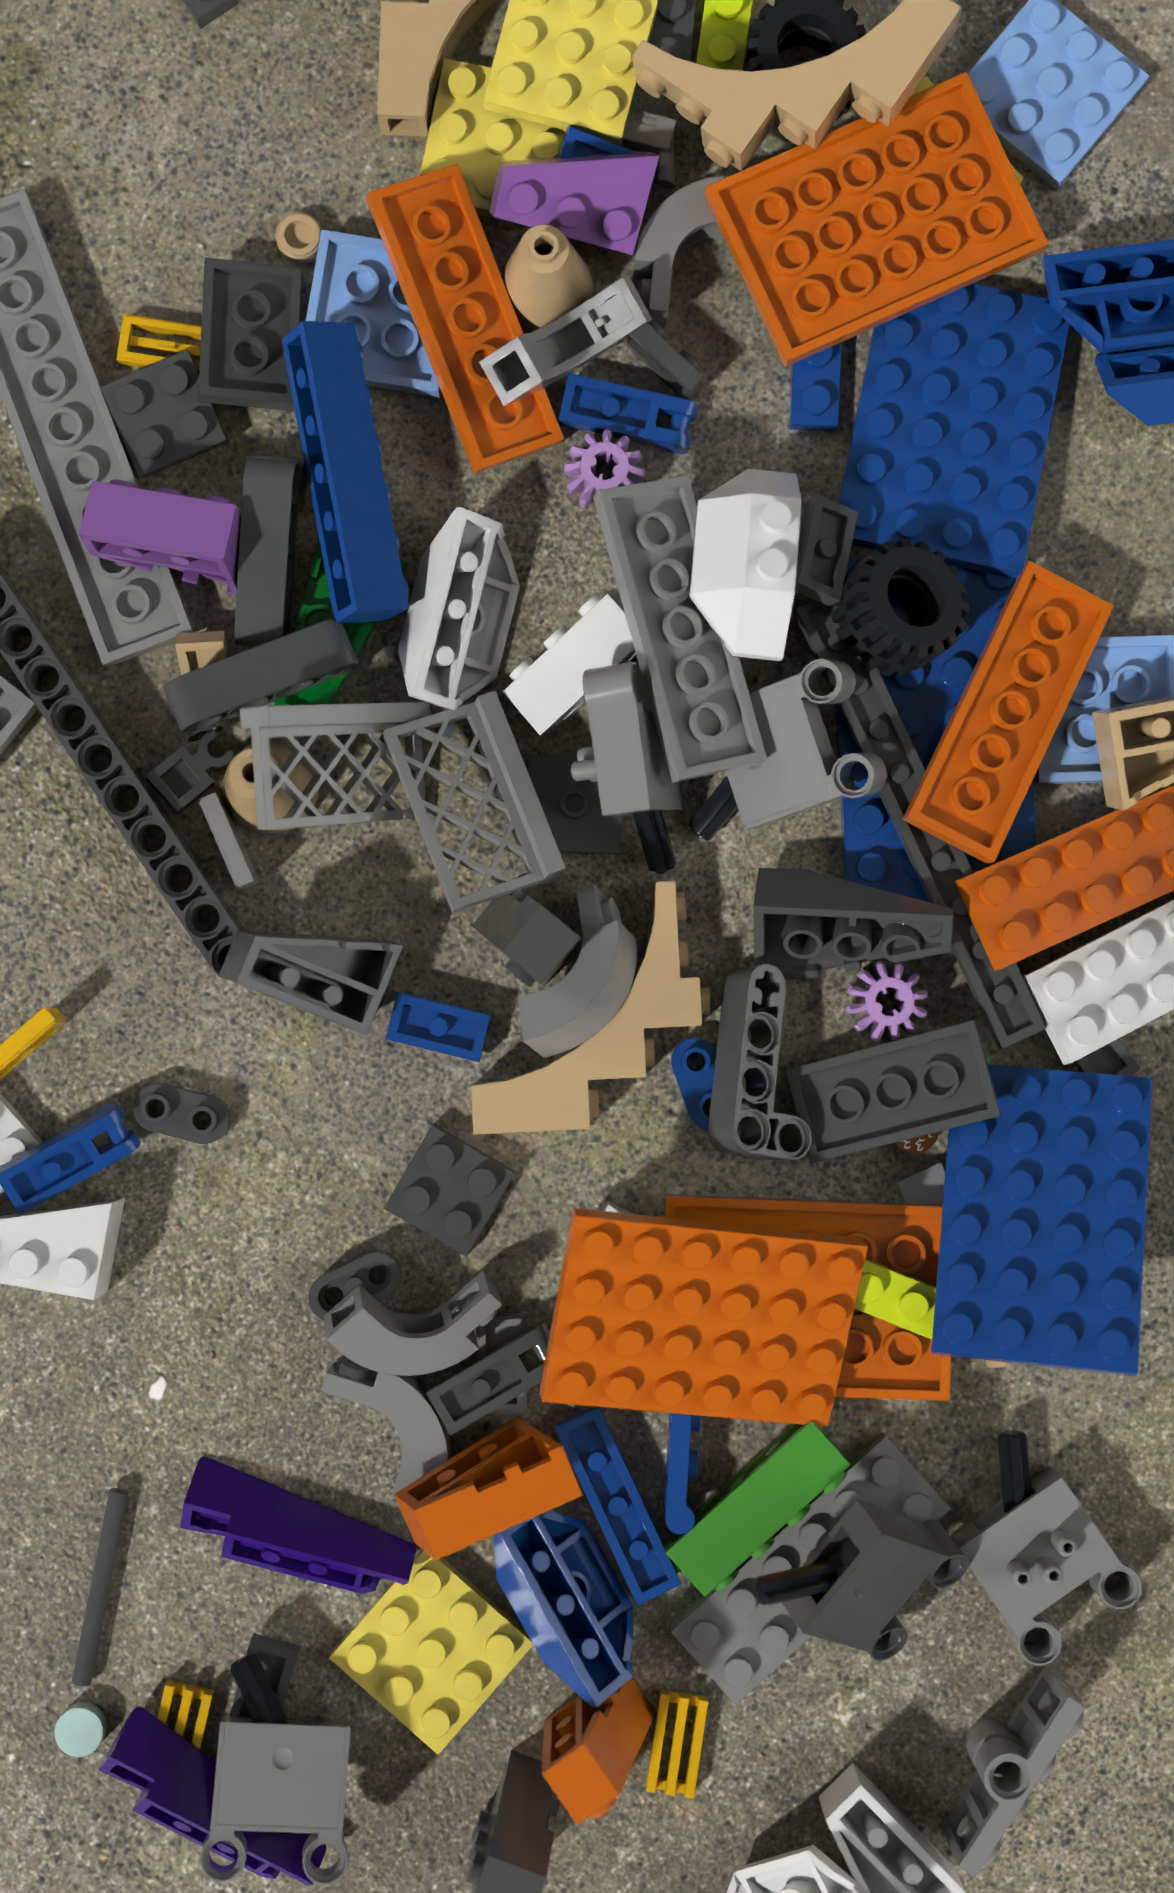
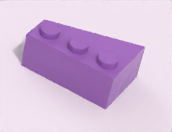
[488,151,659,255]
[79,479,241,596]

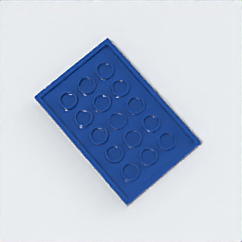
[838,283,1069,579]
[931,1065,1152,1376]

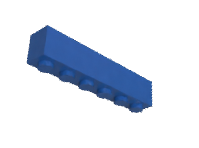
[281,321,409,623]

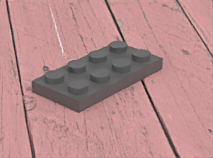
[786,1020,1002,1164]

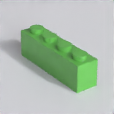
[663,1421,850,1597]

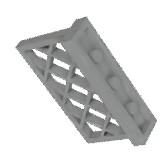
[383,691,566,913]
[240,702,431,830]

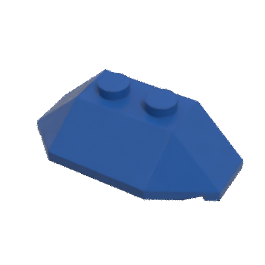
[1042,239,1174,353]
[1095,344,1174,426]
[494,1510,633,1707]

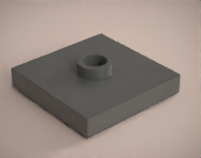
[528,755,622,855]

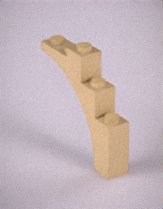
[377,0,498,137]
[632,0,962,171]
[471,881,710,1135]

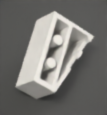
[503,592,636,736]
[0,1198,125,1300]
[819,1763,966,1893]

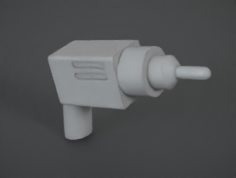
[621,108,677,189]

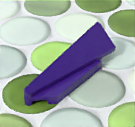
[180,1456,416,1594]
[98,1706,327,1886]

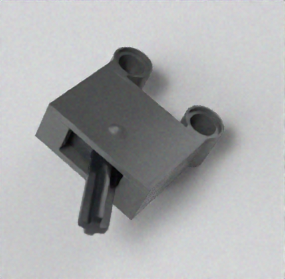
[755,1499,969,1661]

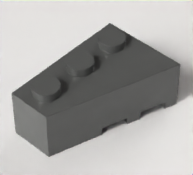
[471,890,581,987]
[219,930,404,1035]
[465,1750,560,1893]

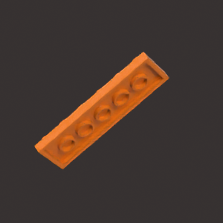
[366,164,564,475]
[902,560,1114,864]
[954,785,1174,971]

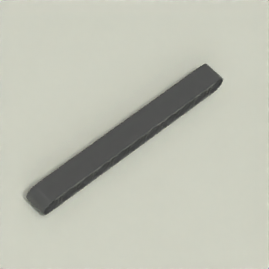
[0,564,246,980]

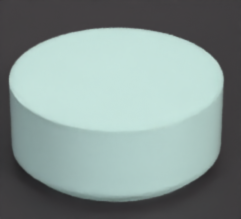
[54,1702,107,1757]

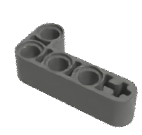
[234,453,308,647]
[163,618,359,743]
[708,964,812,1160]

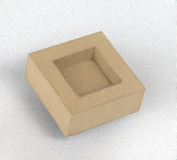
[175,630,229,675]

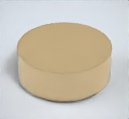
[275,212,322,265]

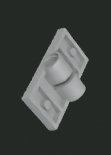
[940,1665,1086,1878]

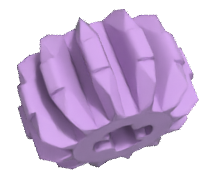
[564,429,645,508]
[845,961,928,1042]

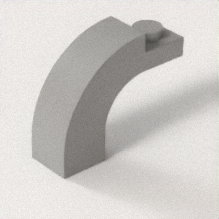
[633,175,731,327]
[479,276,653,406]
[518,884,638,1058]
[324,1270,502,1376]
[321,1361,451,1497]

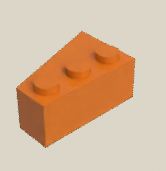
[394,1417,583,1560]
[542,1677,656,1825]

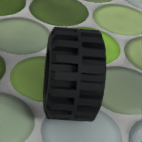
[744,0,867,126]
[831,539,969,676]

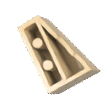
[1092,696,1174,811]

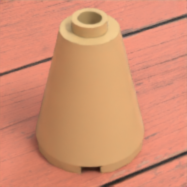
[501,225,593,334]
[223,739,319,834]

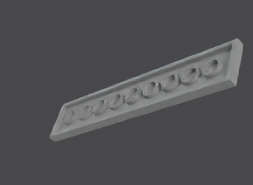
[0,189,195,668]

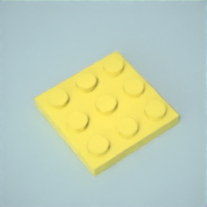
[483,0,658,145]
[420,58,566,222]
[329,1549,533,1755]

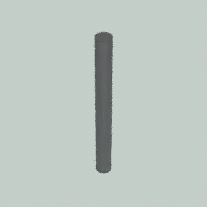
[72,1488,129,1686]

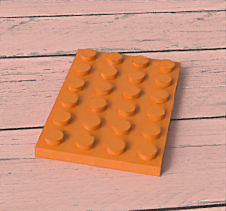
[704,71,1049,367]
[664,1194,951,1401]
[539,1208,868,1427]

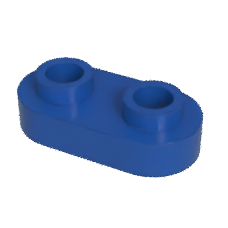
[671,1037,717,1131]

